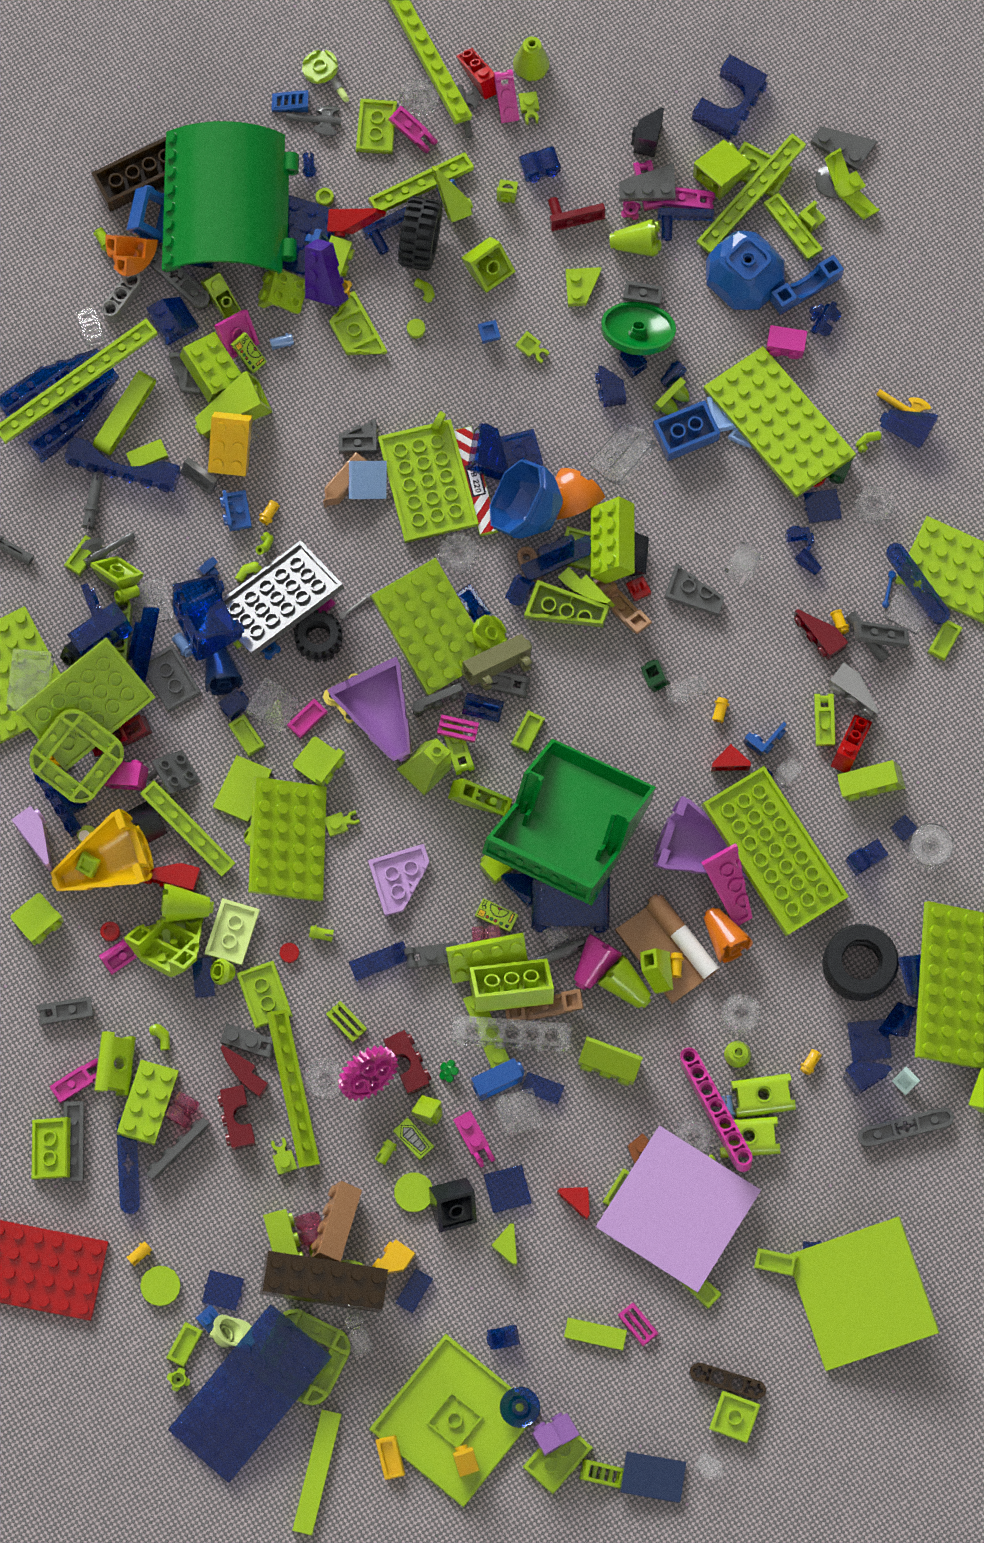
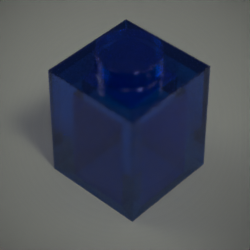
[619,351,648,379]
[505,574,535,606]
[218,688,249,722]

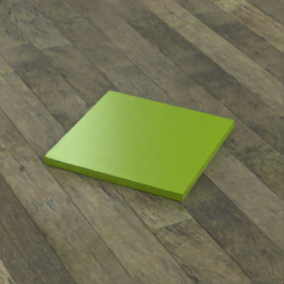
[789,1216,940,1371]
[369,1334,540,1508]

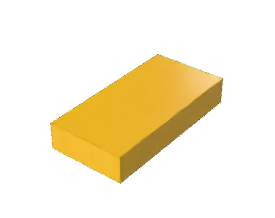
[375,1435,406,1480]

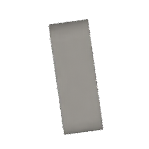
[102,274,142,323]

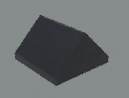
[127,801,167,844]

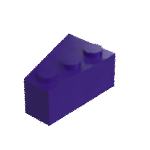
[305,239,349,307]

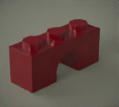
[383,1030,431,1096]
[217,1085,256,1150]

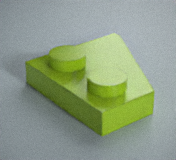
[565,267,601,307]

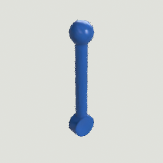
[882,571,896,608]

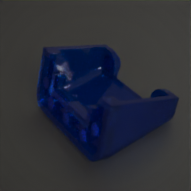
[172,574,245,661]
[531,877,610,933]

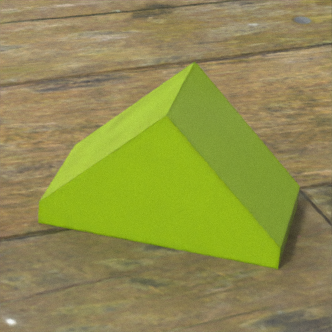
[491,1223,517,1266]

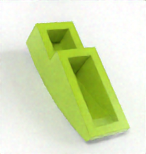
[558,567,615,608]

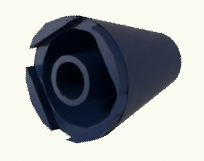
[205,640,243,695]

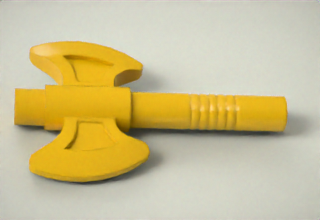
[876,389,931,434]

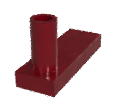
[548,197,605,232]

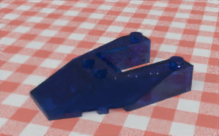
[0,348,120,464]

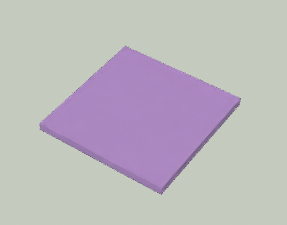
[596,1125,761,1293]

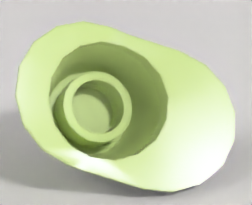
[210,1315,256,1348]

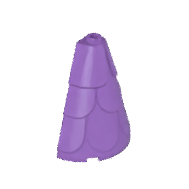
[327,656,412,762]
[653,796,748,878]

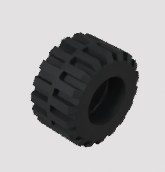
[294,610,343,662]

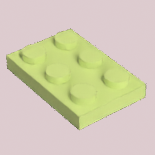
[204,898,260,966]

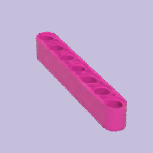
[680,1047,753,1172]

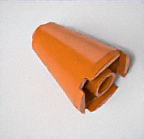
[703,907,753,963]

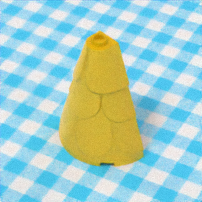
[50,809,154,892]

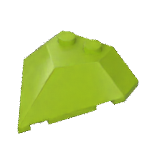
[124,918,204,978]

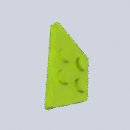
[329,291,387,355]

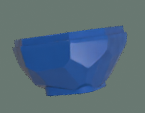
[706,230,785,310]
[489,460,563,539]

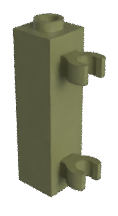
[462,634,532,691]

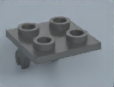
[147,750,201,795]

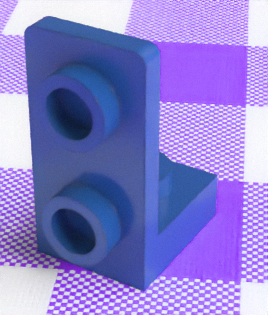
[743,722,787,757]

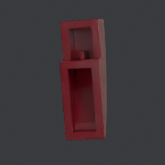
[92,714,153,757]
[221,1045,269,1099]

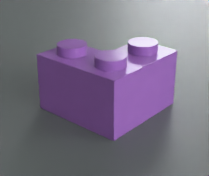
[532,1412,580,1457]

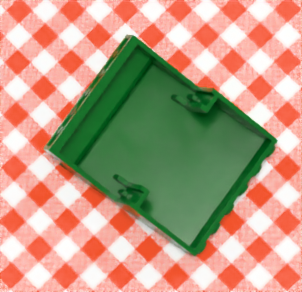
[482,739,656,906]

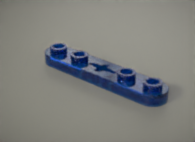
[885,543,950,625]
[116,1116,140,1215]

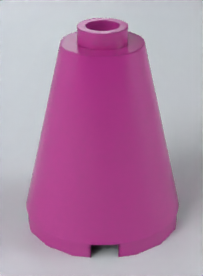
[574,934,622,990]

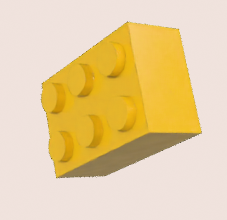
[208,412,252,476]

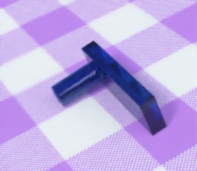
[362,206,406,255]
[657,208,714,241]
[349,941,407,981]

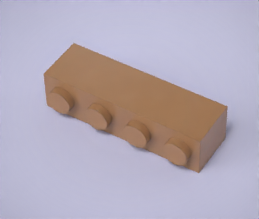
[312,1181,362,1262]

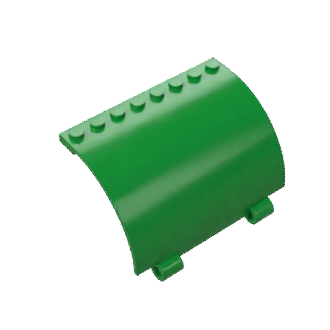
[162,121,299,274]

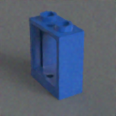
[127,185,164,244]
[471,1058,525,1102]

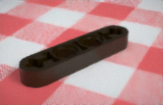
[689,1363,766,1399]

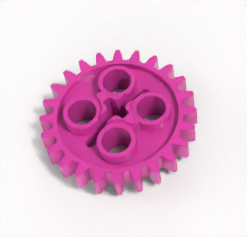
[338,1045,398,1101]

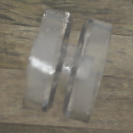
[908,823,954,871]

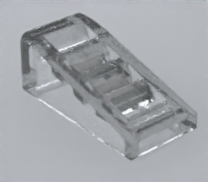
[76,307,105,347]

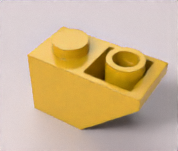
[372,1239,415,1274]
[452,1444,479,1477]

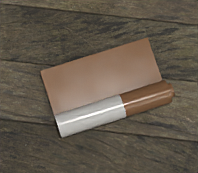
[615,894,719,1004]

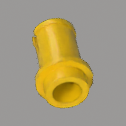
[259,500,280,525]
[830,609,850,635]
[712,697,730,723]
[670,952,684,978]
[800,1049,822,1075]
[126,1241,152,1267]

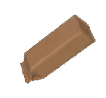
[323,452,367,508]

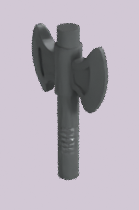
[457,85,480,138]
[286,105,341,136]
[81,531,135,575]

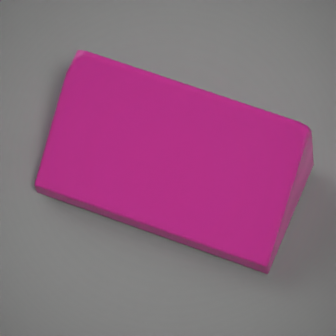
[99,939,137,975]

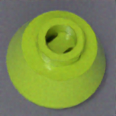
[210,958,236,985]
[724,1041,751,1068]

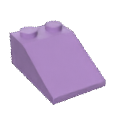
[11,806,53,873]

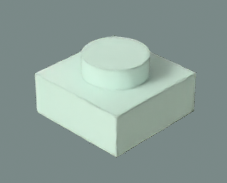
[892,1067,920,1095]

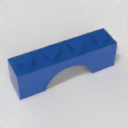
[770,255,844,315]

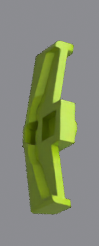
[824,148,880,220]

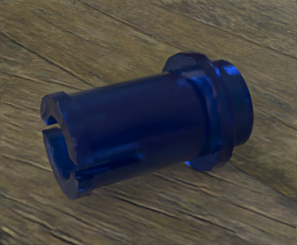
[302,152,317,177]

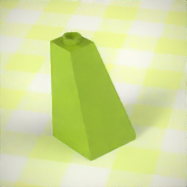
[195,371,273,438]
[397,738,451,796]

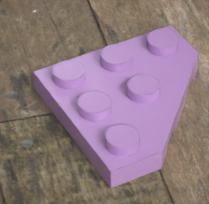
[368,844,430,917]

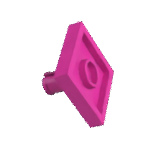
[214,309,260,359]

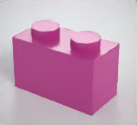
[766,325,807,359]
[104,760,149,791]

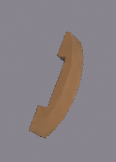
[594,579,652,634]
[505,989,584,1023]

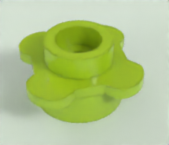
[167,1368,190,1392]

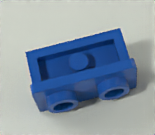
[220,490,252,532]

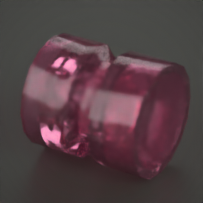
[471,924,500,942]
[165,1091,200,1128]
[294,1211,321,1246]

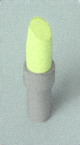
[330,76,349,102]

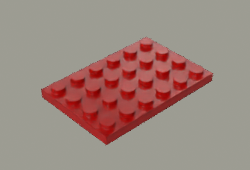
[0,1220,109,1321]

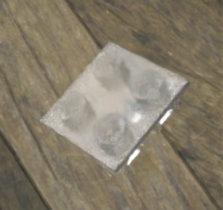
[495,1088,543,1137]

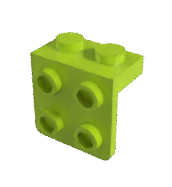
[258,269,305,314]
[293,737,346,787]
[11,893,64,946]

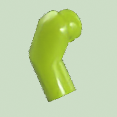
[414,278,435,303]
[856,431,881,453]
[234,561,262,583]

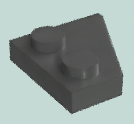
[168,352,200,395]
[339,418,377,455]

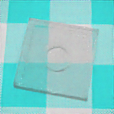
[883,584,935,635]

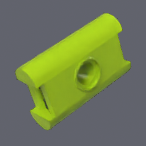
[94,1031,136,1097]
[731,1073,796,1118]
[720,1116,780,1158]

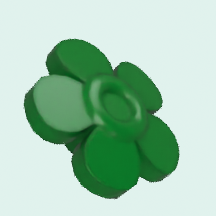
[439,1060,459,1083]

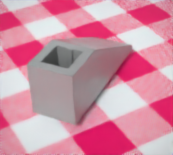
[829,663,879,718]

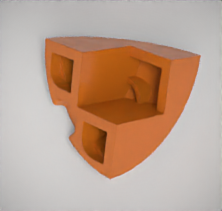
[105,234,158,276]
[555,468,605,520]

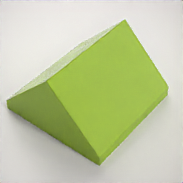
[90,556,144,591]

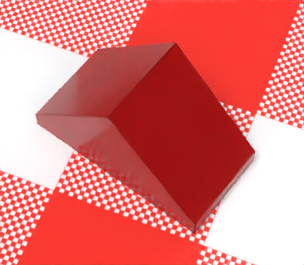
[711,744,751,771]
[557,1187,589,1220]

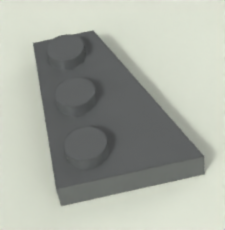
[810,126,877,171]
[619,163,675,202]
[664,563,725,616]

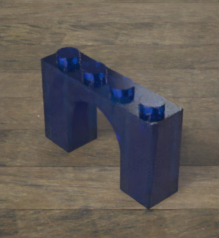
[692,54,769,141]

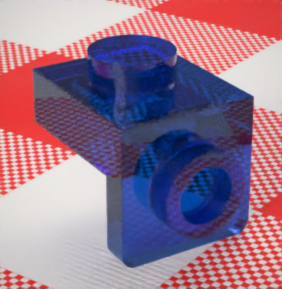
[785,526,814,550]
[487,1324,520,1350]

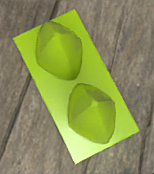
[652,377,689,415]

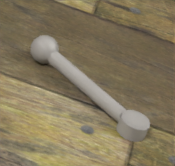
[339,593,372,620]

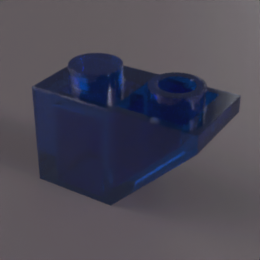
[595,365,626,407]

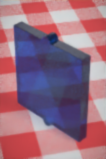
[803,488,842,524]
[202,1270,244,1311]

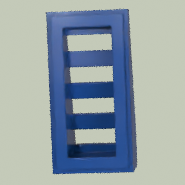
[272,90,309,113]

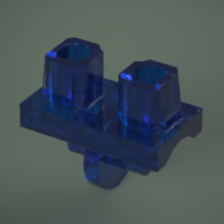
[809,301,842,337]

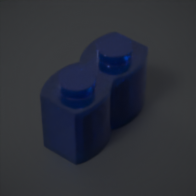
[519,146,561,183]

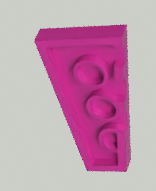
[701,844,752,926]

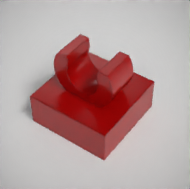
[626,576,651,602]

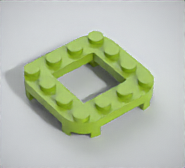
[29,709,124,803]
[255,1309,351,1406]

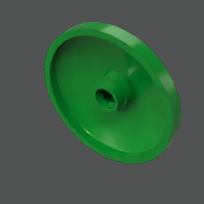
[601,302,676,355]

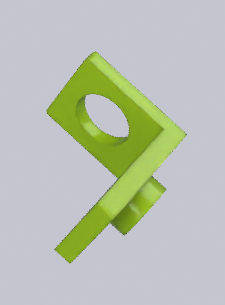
[497,179,518,203]

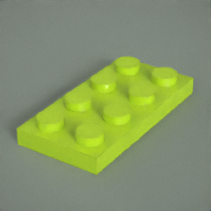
[446,932,528,984]
[117,1060,179,1145]

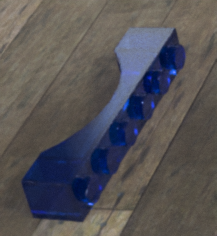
[64,436,181,493]

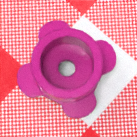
[621,201,641,220]

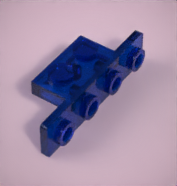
[521,534,591,582]
[128,606,160,683]
[33,773,87,837]

